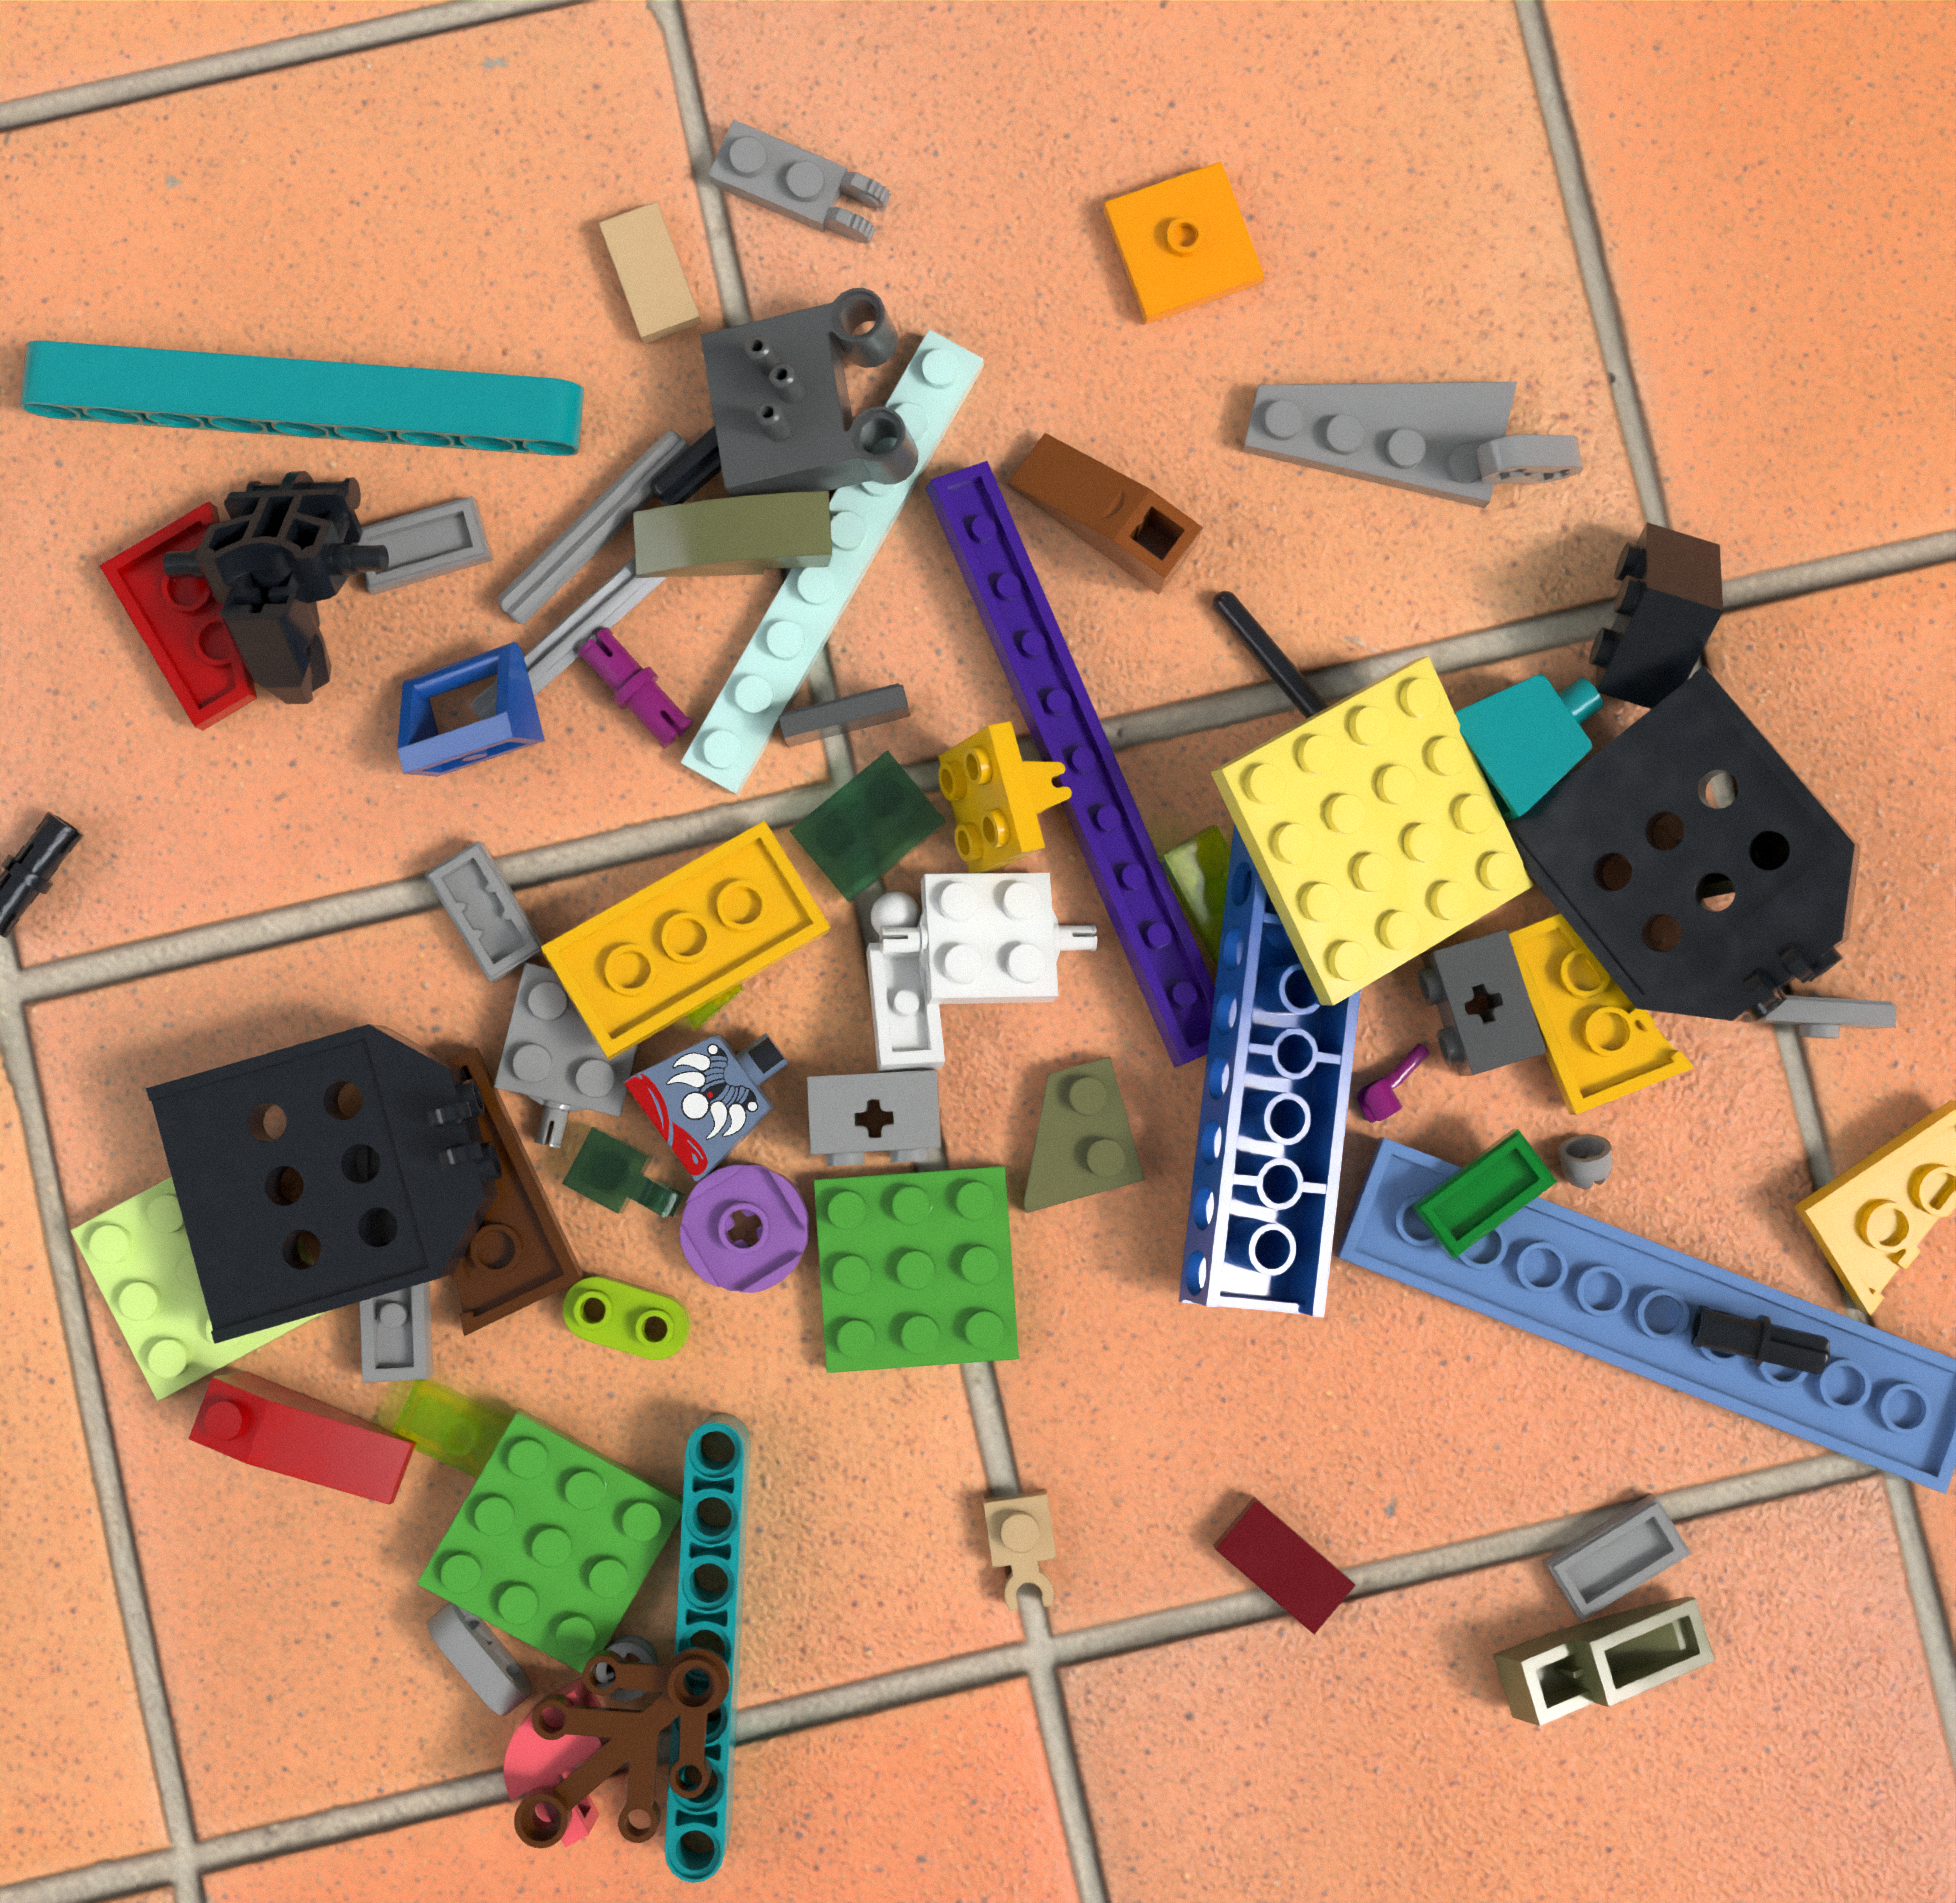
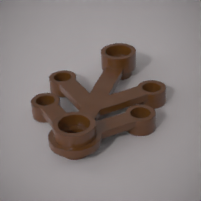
[514,1646,730,1848]

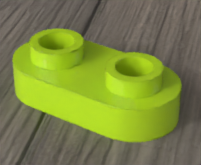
[563,1275,691,1360]

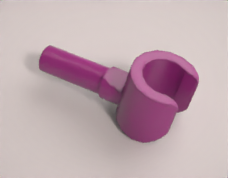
[1357,1043,1430,1123]

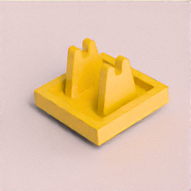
[938,721,1072,873]

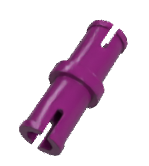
[578,627,693,749]

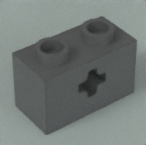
[1418,929,1547,1076]

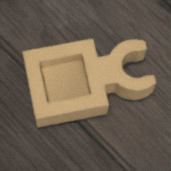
[983,1490,1056,1612]

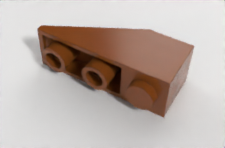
[1008,433,1203,595]

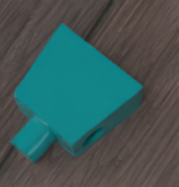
[1455,674,1604,824]

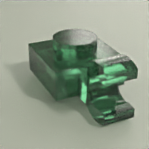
[562,1127,686,1218]

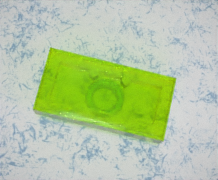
[1157,825,1231,967]
[392,1379,512,1478]

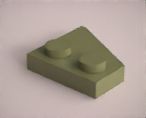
[1023,1057,1145,1213]

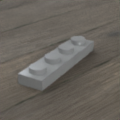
[355,1145,433,1383]

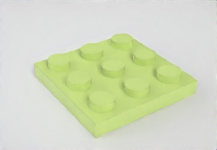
[70,1177,330,1401]

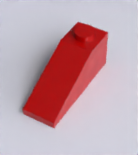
[188,1372,416,1505]

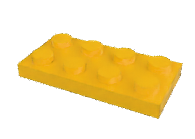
[541,820,831,1061]

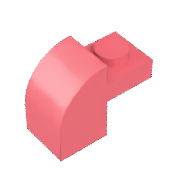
[504,1676,610,1848]

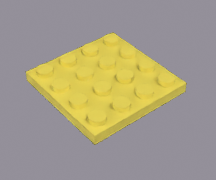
[1211,656,1533,1006]

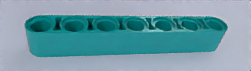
[665,1413,751,1883]

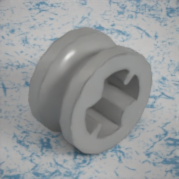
[596,1635,658,1701]

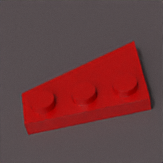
[100,501,257,731]

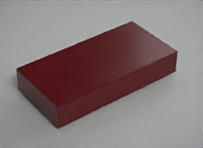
[1213,1496,1356,1635]

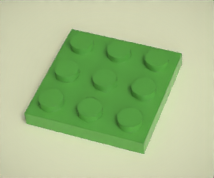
[814,1165,1019,1373]
[417,1408,683,1673]

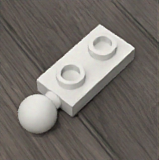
[866,891,945,1073]

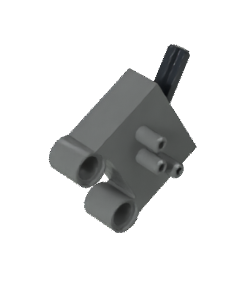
[650,288,919,506]

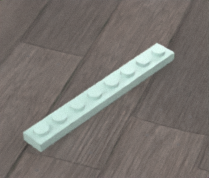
[681,329,984,796]

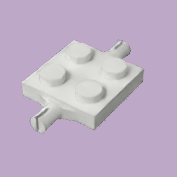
[879,873,1097,1004]

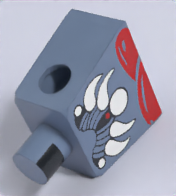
[623,1033,789,1182]

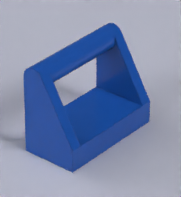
[397,642,545,777]

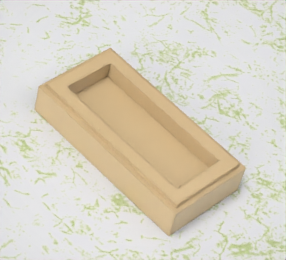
[598,201,702,344]

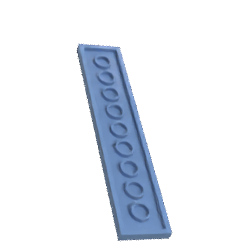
[1335,1137,1956,1494]

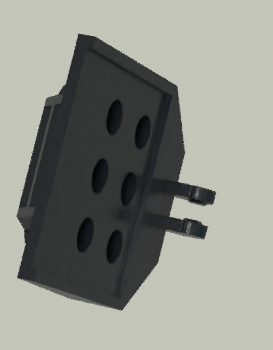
[1506,666,1861,1022]
[146,1024,502,1344]

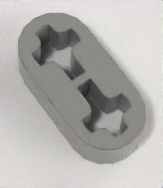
[1476,434,1583,484]
[427,1602,533,1716]

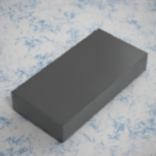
[778,683,910,747]

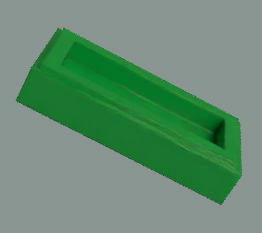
[1411,1129,1557,1259]

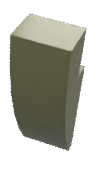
[633,491,832,578]
[1494,1597,1715,1726]

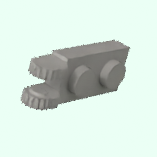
[708,119,891,244]

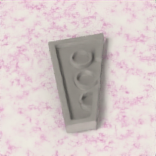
[1242,382,1517,508]

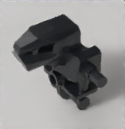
[163,471,389,704]

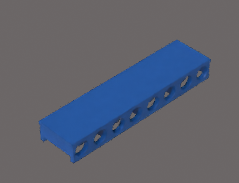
[1179,823,1361,1317]

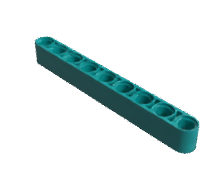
[20,341,584,456]

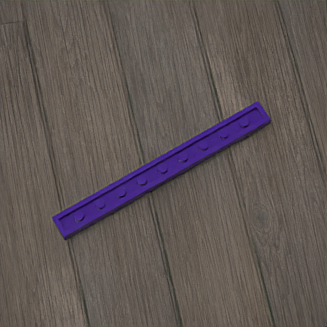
[925,461,1215,1068]

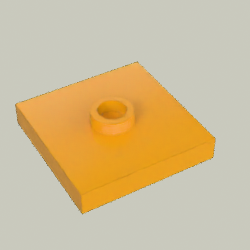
[1103,161,1264,325]

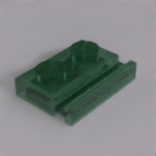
[790,750,947,904]

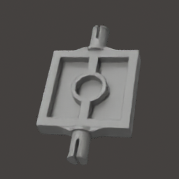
[494,963,639,1148]

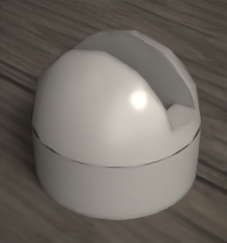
[1559,1134,1613,1190]

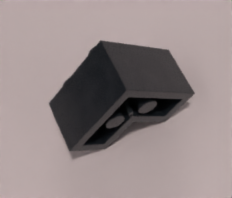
[1589,522,1723,709]

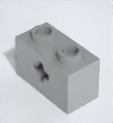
[807,1070,942,1166]

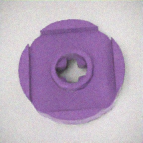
[680,1164,809,1293]

